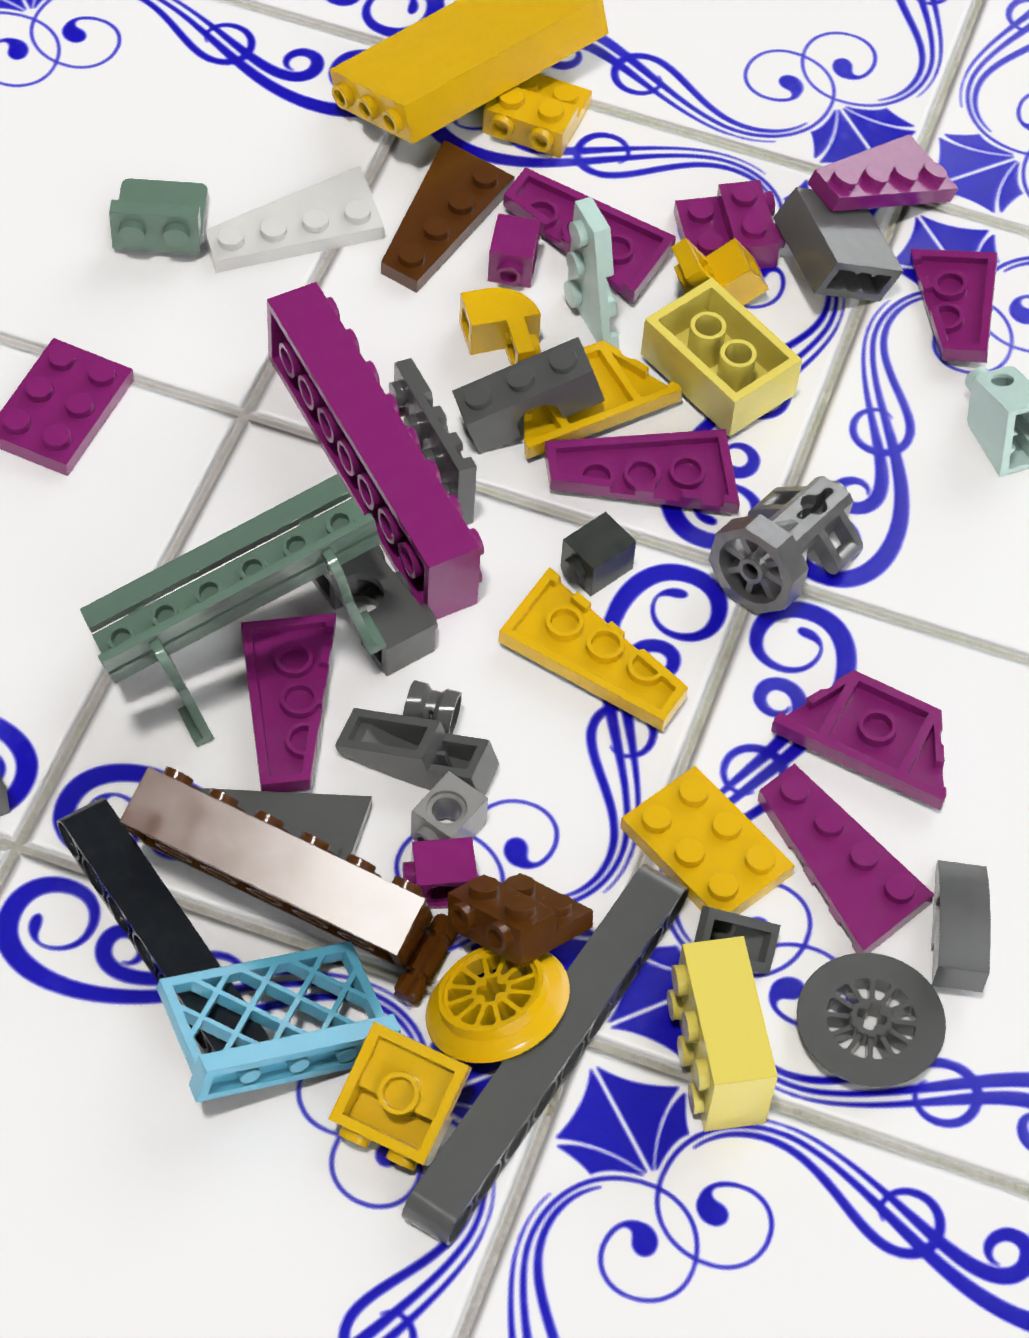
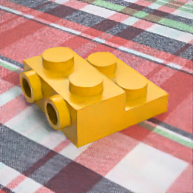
[482,73,592,158]
[328,1022,472,1171]

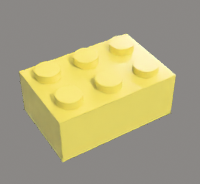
[640,278,802,437]
[667,936,778,1132]

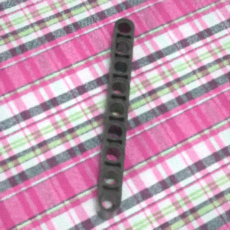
[401,864,689,1245]

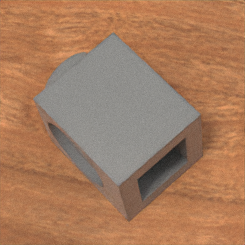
[411,771,488,842]

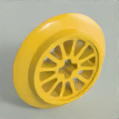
[425,947,570,1063]

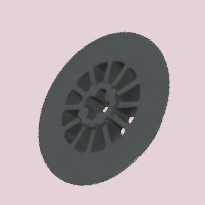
[796,952,946,1087]

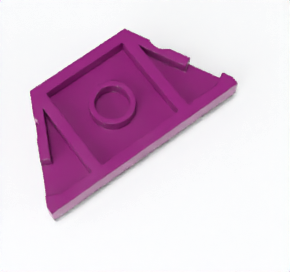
[771,670,947,811]

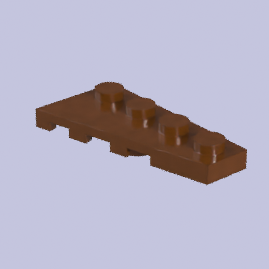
[381,139,515,293]

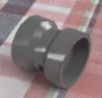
[403,680,462,734]

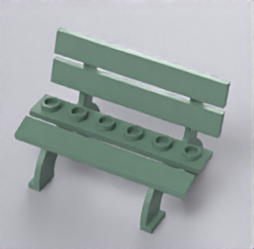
[80,474,387,747]

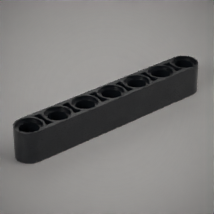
[57,797,270,1054]

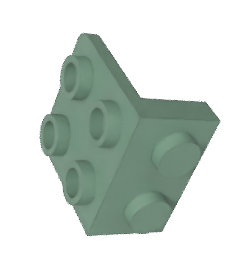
[109,178,208,254]

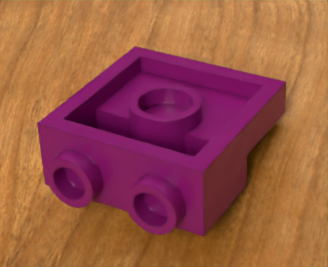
[673,180,785,269]

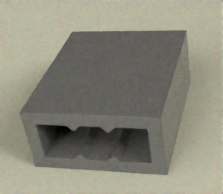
[773,187,904,302]

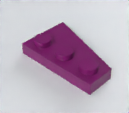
[910,249,998,363]

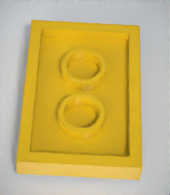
[620,766,795,914]

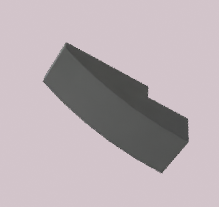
[335,708,500,795]
[931,860,991,993]

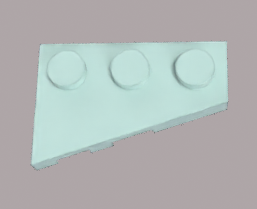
[563,197,620,349]

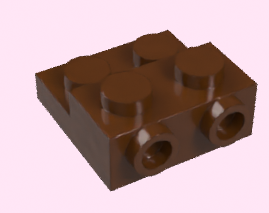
[448,873,593,967]

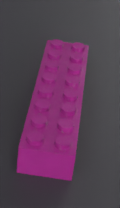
[267,282,484,620]

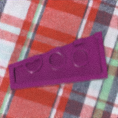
[757,763,934,953]

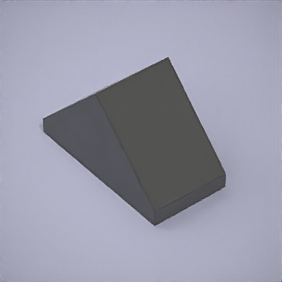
[694,906,781,974]

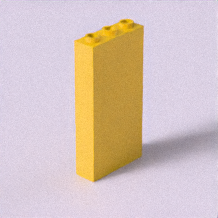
[329,0,609,144]

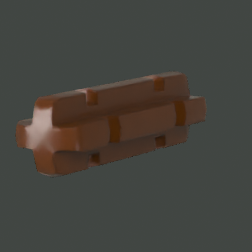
[394,913,458,1006]

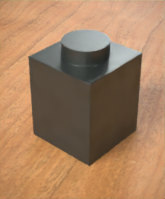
[560,511,636,597]

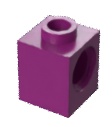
[487,213,541,288]
[402,837,478,910]

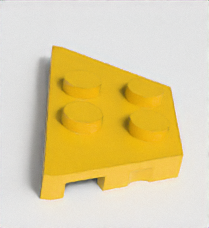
[523,340,682,459]

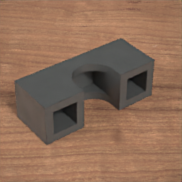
[452,337,605,454]
[312,545,438,677]

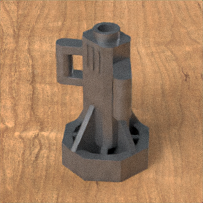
[708,476,863,614]

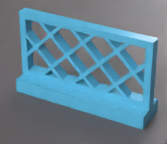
[156,941,401,1103]

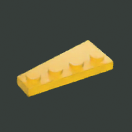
[498,567,688,731]

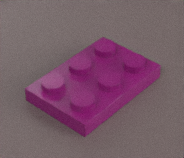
[0,338,134,476]

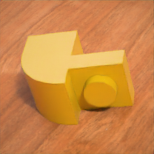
[671,238,769,306]
[459,287,541,366]

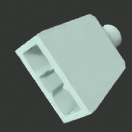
[965,366,1029,477]

